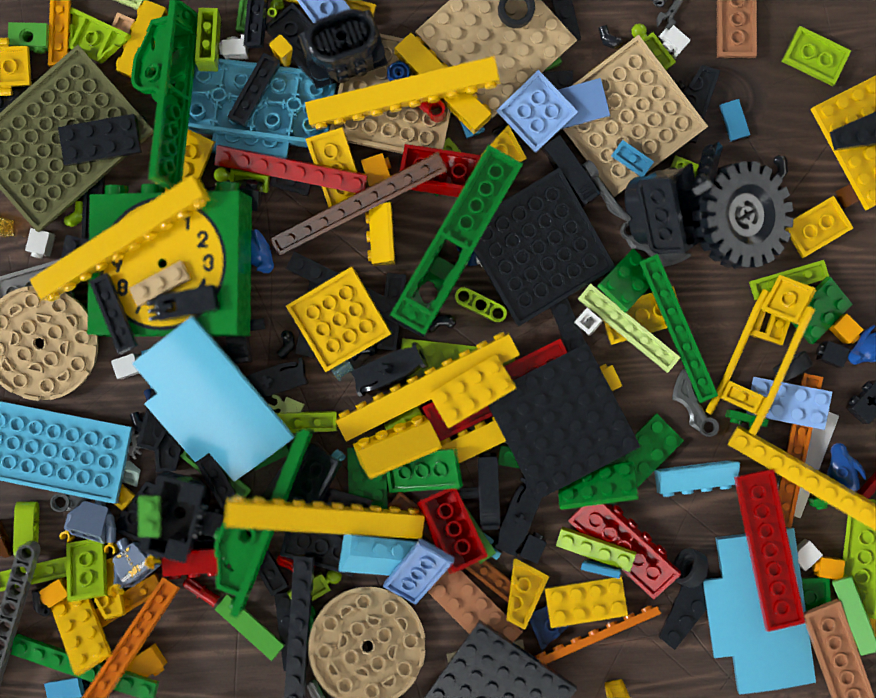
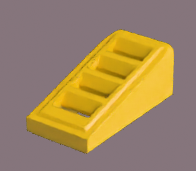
[269,35,293,67]
[604,679,630,698]

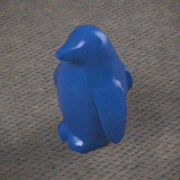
[251,229,274,274]
[848,325,876,365]
[827,443,866,491]

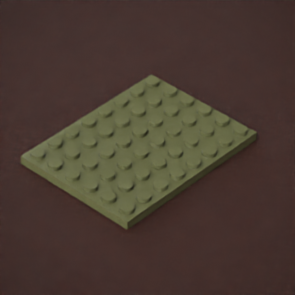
[0,45,154,232]

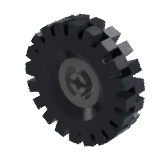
[692,161,794,269]

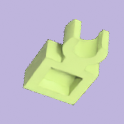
[269,395,305,413]

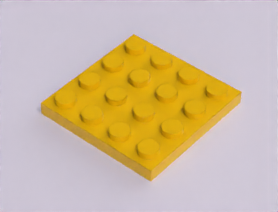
[286,266,392,372]

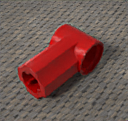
[418,101,446,123]

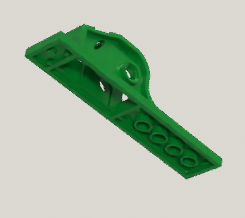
[131,0,198,190]
[390,145,523,335]
[214,427,314,618]

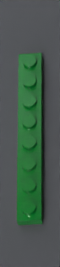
[639,254,718,403]
[11,634,159,698]

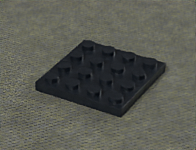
[280,488,373,576]

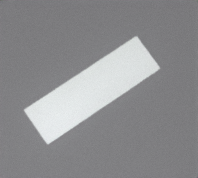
[777,412,839,518]

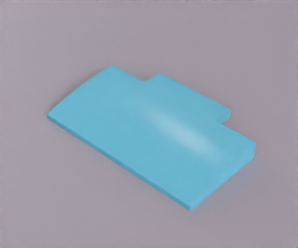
[188,58,337,158]
[132,316,295,482]
[703,528,816,694]

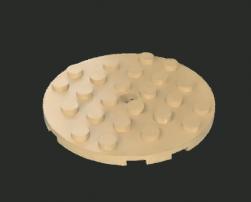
[0,286,99,401]
[308,587,425,698]

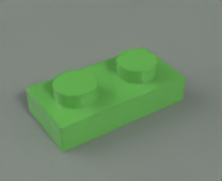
[138,496,161,537]

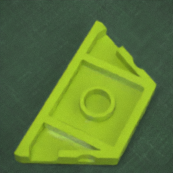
[68,7,131,64]

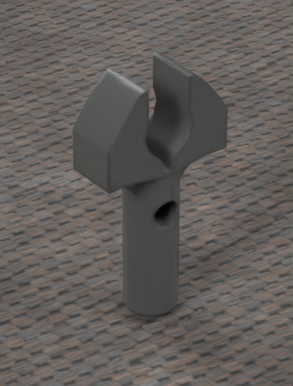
[656,0,683,30]

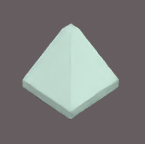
[122,461,141,487]

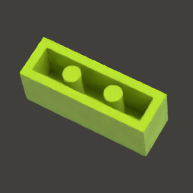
[195,8,221,72]

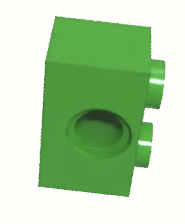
[8,22,49,54]

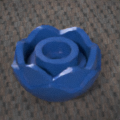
[387,61,411,81]

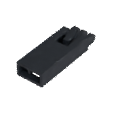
[146,284,220,322]

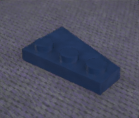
[530,605,571,650]

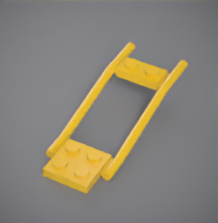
[0,37,32,96]
[705,275,816,436]

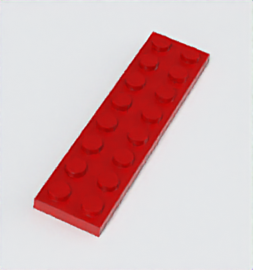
[422,339,567,441]
[734,469,805,632]

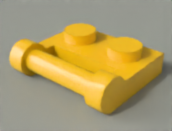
[750,310,790,346]

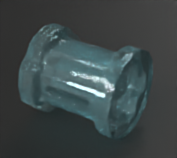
[331,360,355,381]

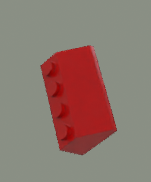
[400,144,481,197]
[417,488,488,575]

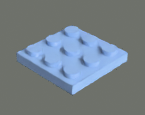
[496,70,578,153]

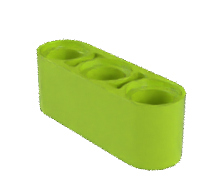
[455,287,507,323]
[13,501,40,557]

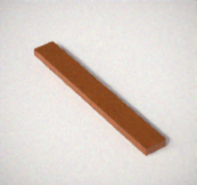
[388,492,511,602]

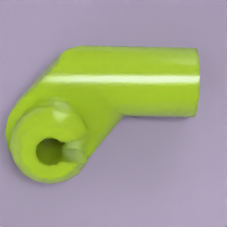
[267,0,284,17]
[64,201,83,227]

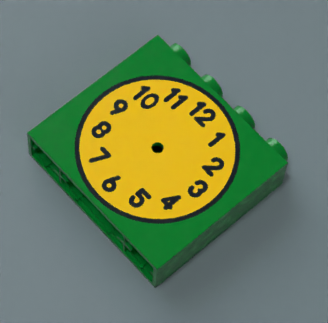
[87,182,252,337]

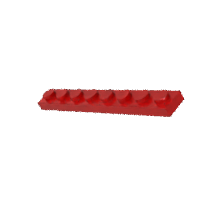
[214,145,368,193]

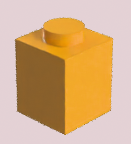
[829,314,863,344]
[812,556,845,579]
[39,577,67,608]

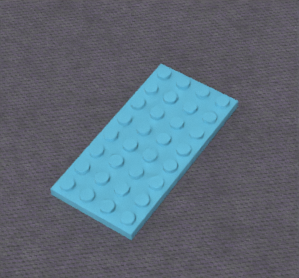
[0,401,133,504]

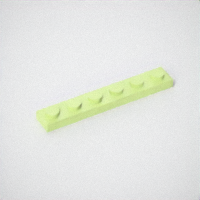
[578,284,681,373]

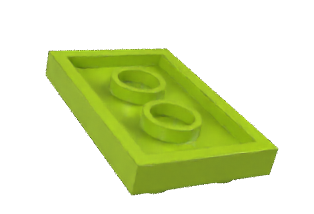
[781,26,851,86]
[66,539,107,602]

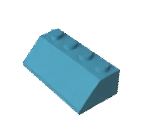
[654,460,740,497]
[338,534,419,576]

